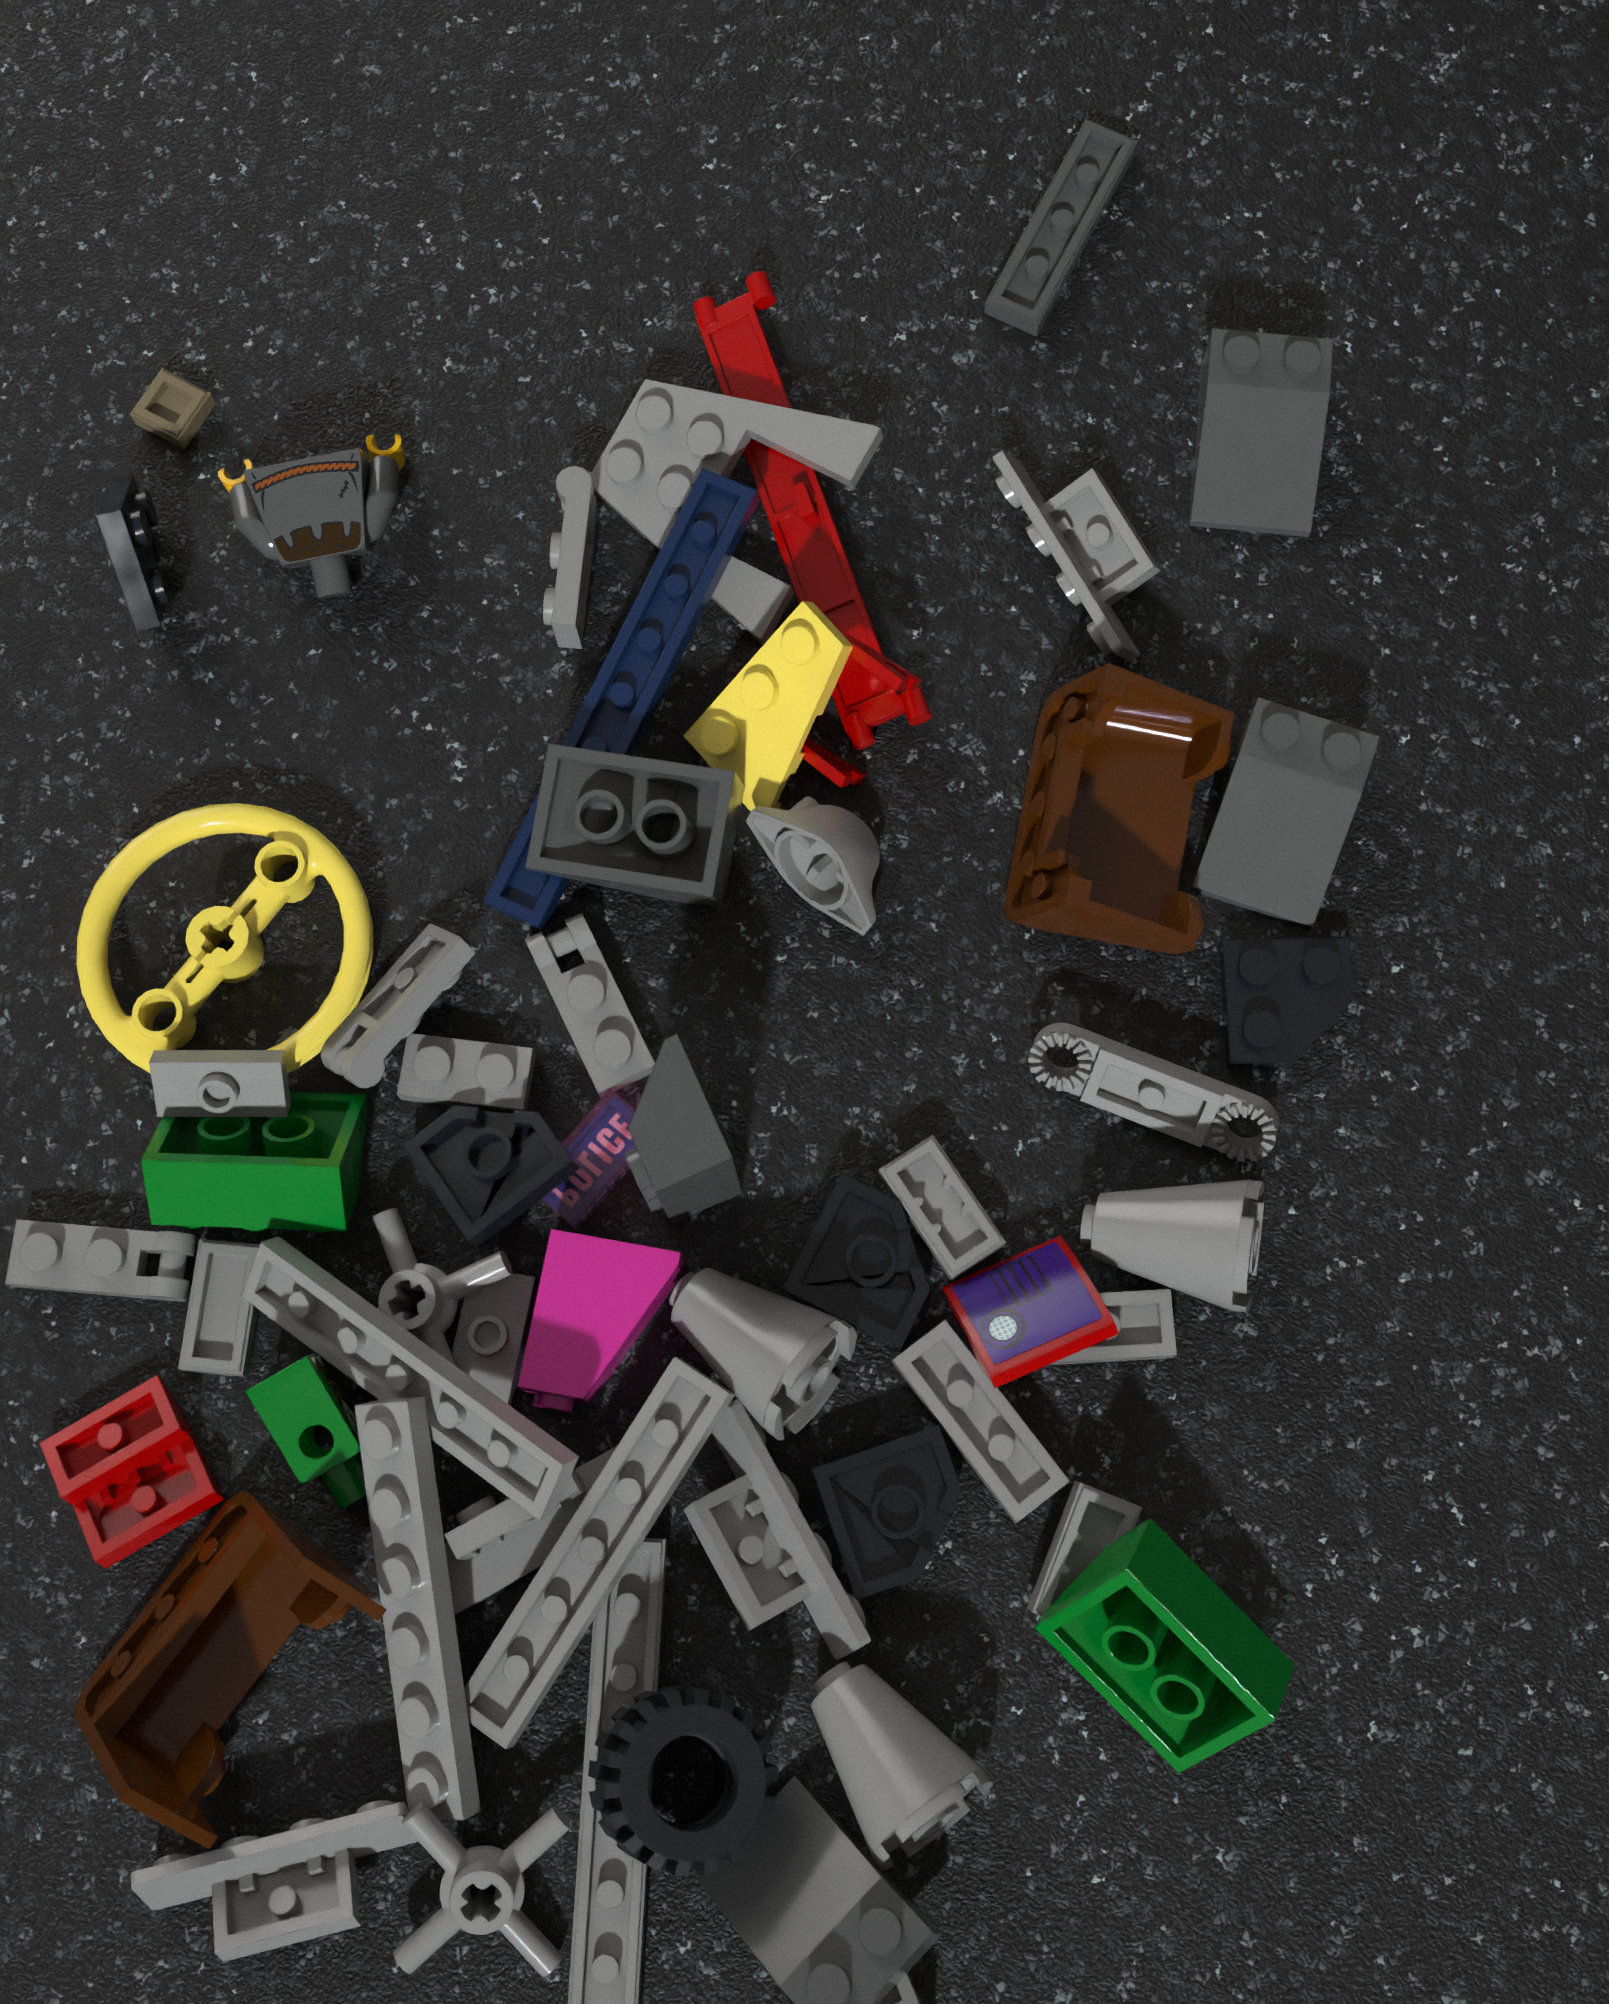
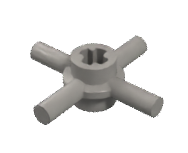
[373,1208,513,1366]
[393,1802,571,1977]

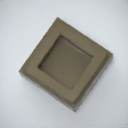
[130,368,216,450]

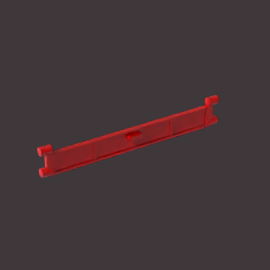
[693,271,932,750]

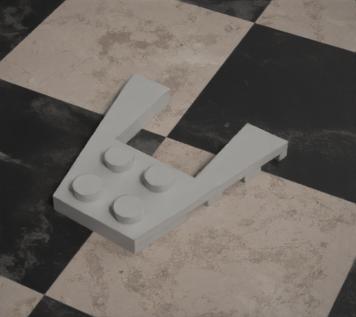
[590,379,883,645]

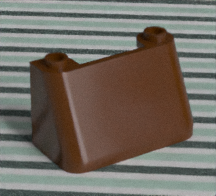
[1004,663,1234,955]

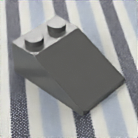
[1189,328,1333,537]
[1191,697,1380,930]
[525,743,745,909]
[697,1776,942,2004]

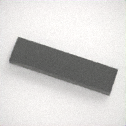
[984,119,1138,336]

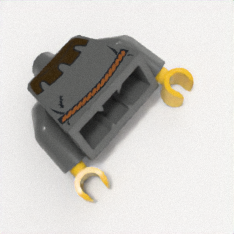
[218,434,405,599]

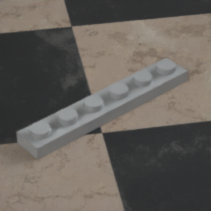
[241,1236,579,1521]
[464,1357,735,1749]
[355,1396,481,1820]

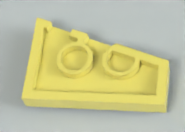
[684,601,853,811]

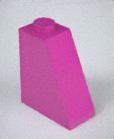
[518,1229,685,1413]

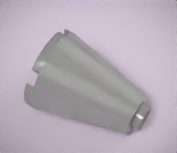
[1080,1179,1265,1313]
[669,1268,857,1441]
[811,1662,994,1870]

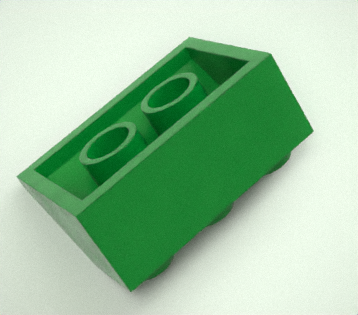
[141,1092,367,1233]
[1034,1518,1295,1773]

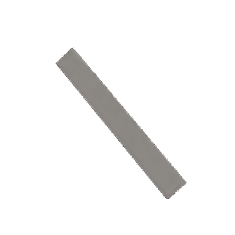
[568,1538,667,2004]

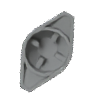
[745,796,880,936]

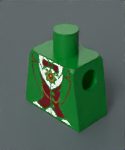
[246,1353,366,1510]

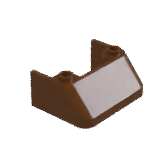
[75,1492,387,1849]

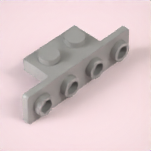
[992,450,1161,662]
[684,1399,871,1660]
[444,1445,618,1616]
[131,1800,418,1962]

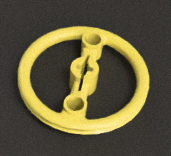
[77,803,373,1074]

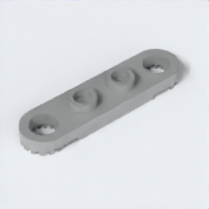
[1028,1023,1279,1162]

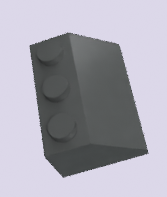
[624,1034,742,1225]

